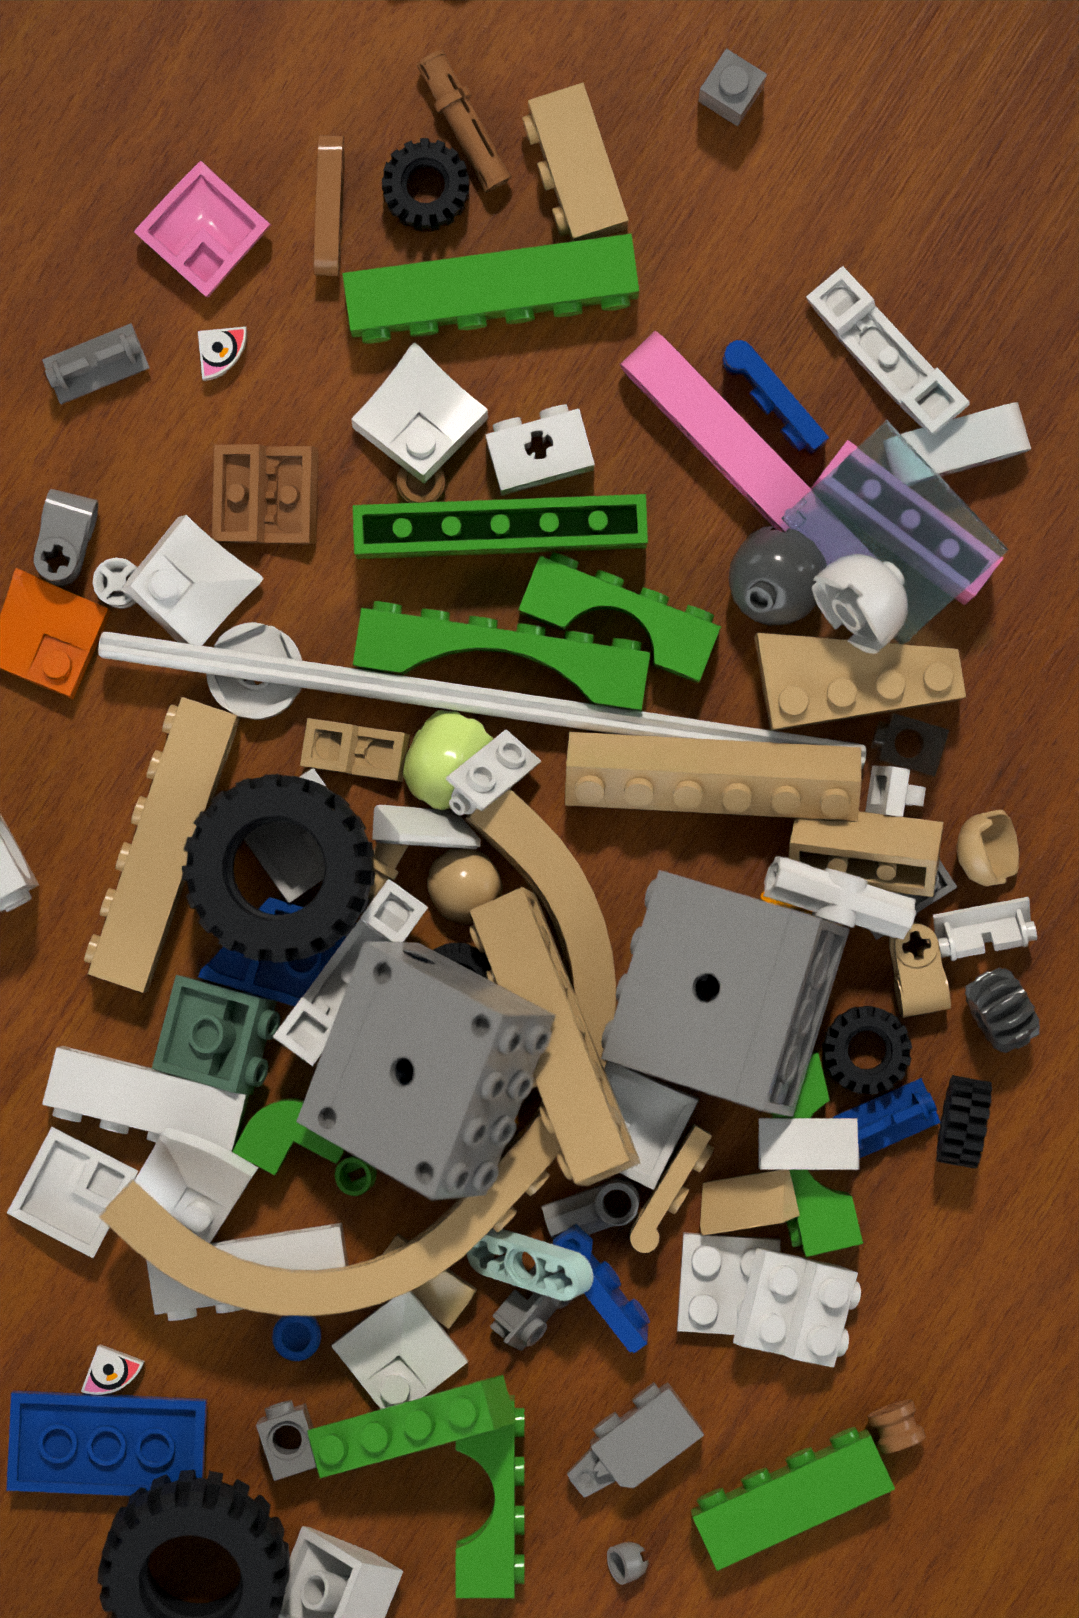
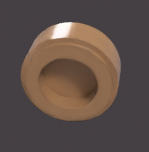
[397,467,445,503]

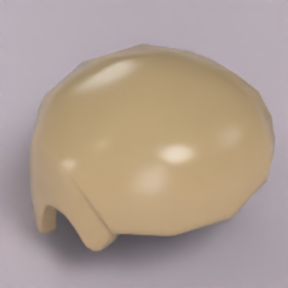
[956,810,1019,887]
[427,848,503,925]

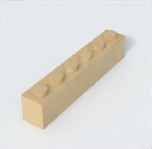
[84,697,241,993]
[565,732,861,821]
[469,887,641,1186]

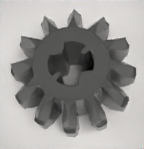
[965,967,1040,1053]

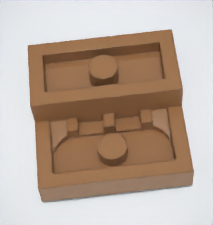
[212,444,318,544]

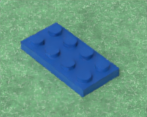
[7,1390,207,1496]

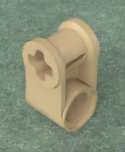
[889,922,951,1018]

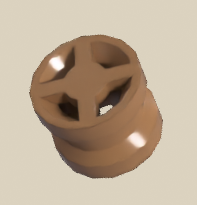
[867,1399,926,1454]

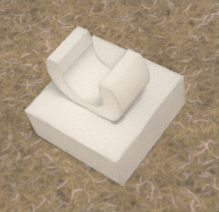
[865,766,926,817]

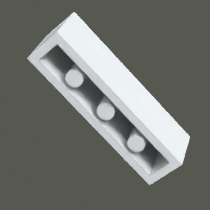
[42,1046,249,1152]
[147,1223,349,1321]

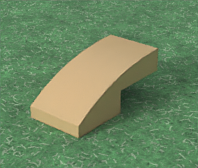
[300,718,410,782]

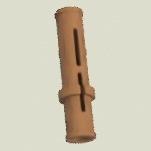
[416,50,512,193]

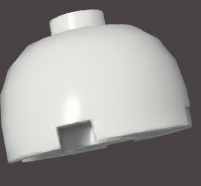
[811,554,908,654]

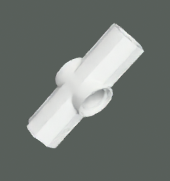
[764,856,916,940]

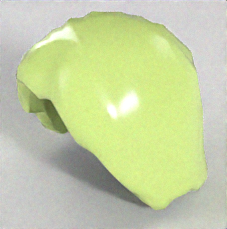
[403,710,493,810]

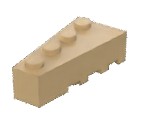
[754,633,966,731]

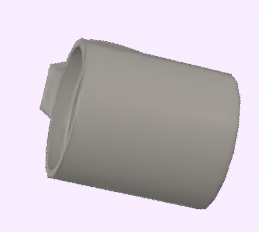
[541,1178,640,1240]

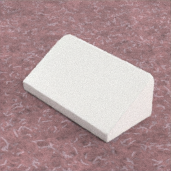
[372,805,481,849]
[759,1118,859,1170]

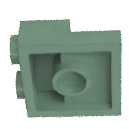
[152,975,280,1095]

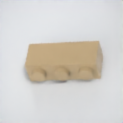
[522,83,629,242]
[789,811,943,897]

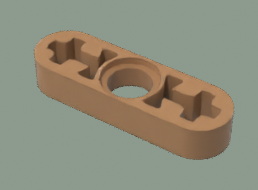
[314,135,345,276]

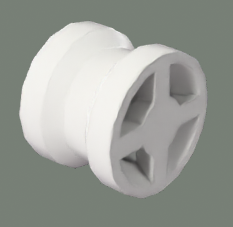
[92,557,138,609]

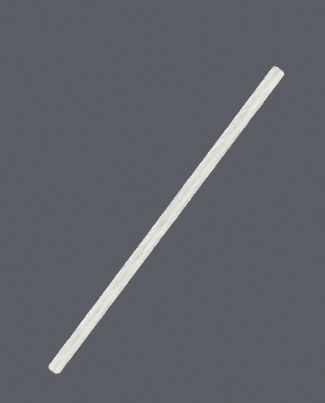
[98,632,866,769]

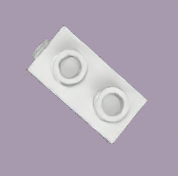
[446,729,541,815]
[933,897,1037,961]

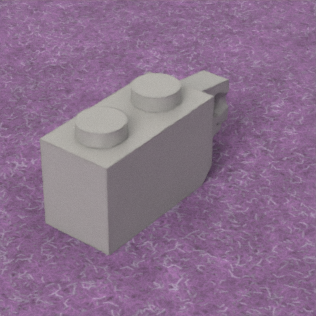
[567,1382,704,1498]

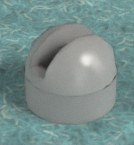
[607,1542,649,1585]

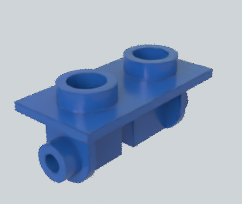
[833,1078,941,1159]

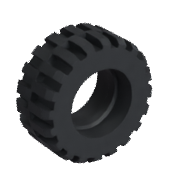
[182,774,375,962]
[98,1470,290,1618]

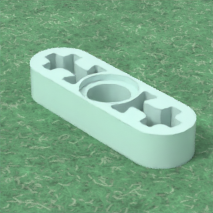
[466,1228,593,1301]

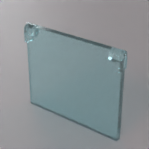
[781,420,1008,644]

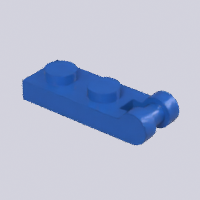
[722,340,829,455]

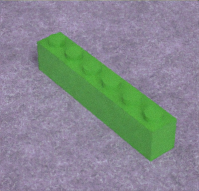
[342,234,639,343]
[352,494,648,559]

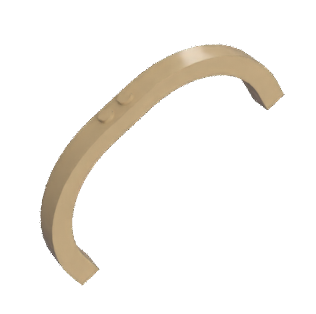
[98,789,616,1316]

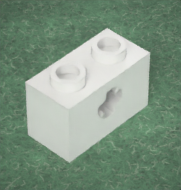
[485,404,595,496]

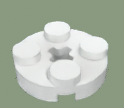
[206,622,303,720]

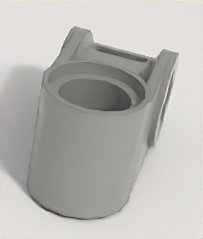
[34,489,99,587]

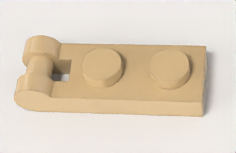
[629,1123,714,1253]

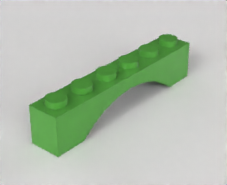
[353,601,651,711]

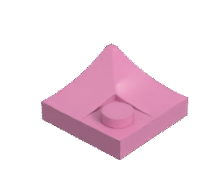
[134,161,271,297]

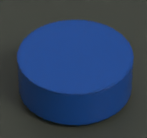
[272,1315,322,1361]

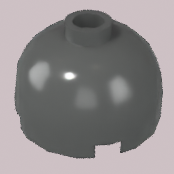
[728,526,827,626]

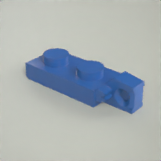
[552,1224,650,1353]

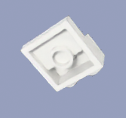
[733,1248,861,1368]

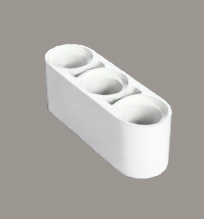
[884,402,1031,486]

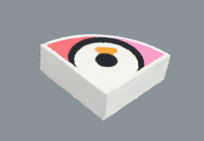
[198,327,247,381]
[81,1344,145,1395]

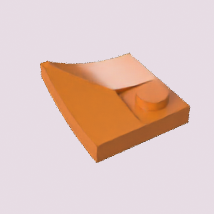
[0,568,111,700]

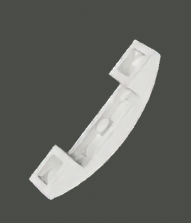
[806,266,970,436]
[273,879,428,1066]

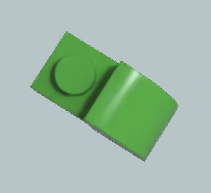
[232,1098,345,1175]

